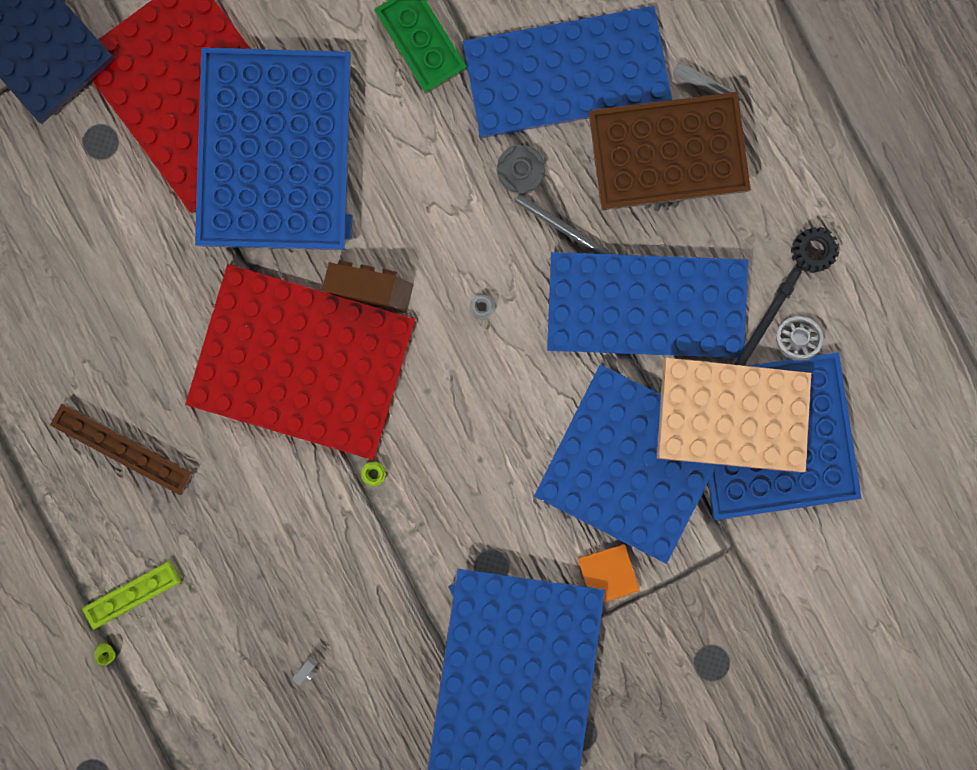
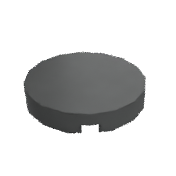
[496,145,545,195]

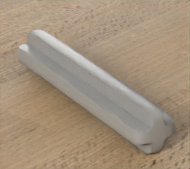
[673,62,741,101]

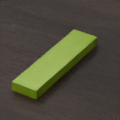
[82,560,182,630]

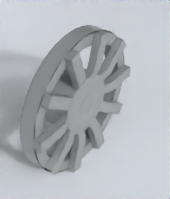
[776,316,824,361]

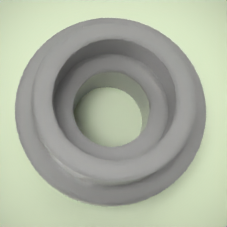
[470,294,494,319]

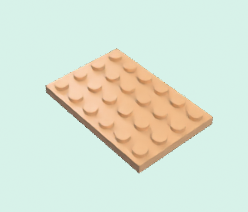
[657,358,811,473]

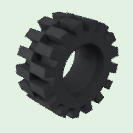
[791,227,840,273]

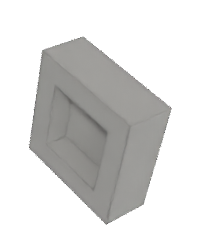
[292,656,318,686]

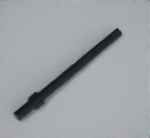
[734,268,802,366]

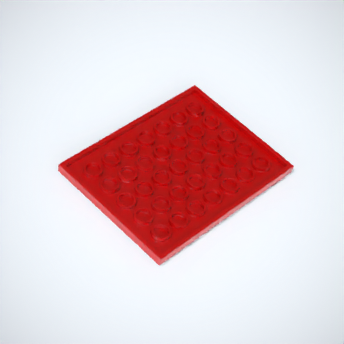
[92,0,251,214]
[185,264,416,460]

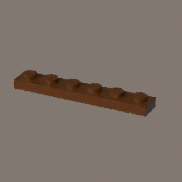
[50,404,193,495]

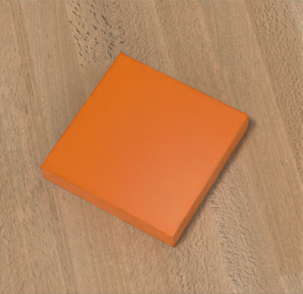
[577,543,640,603]

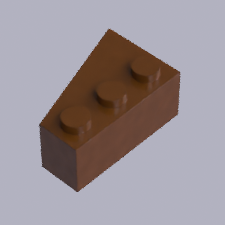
[322,260,414,312]

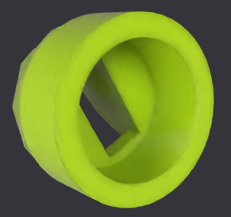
[93,643,116,666]

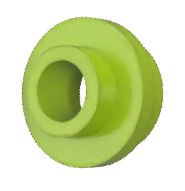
[361,462,386,486]

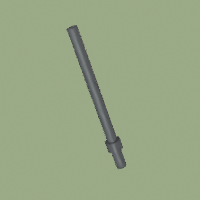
[515,194,615,255]

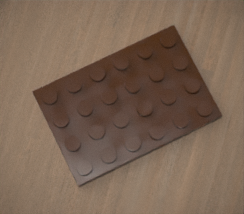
[588,92,751,211]

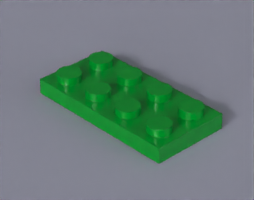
[374,0,467,94]

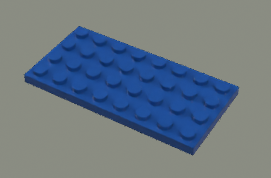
[463,6,672,138]
[547,252,748,358]

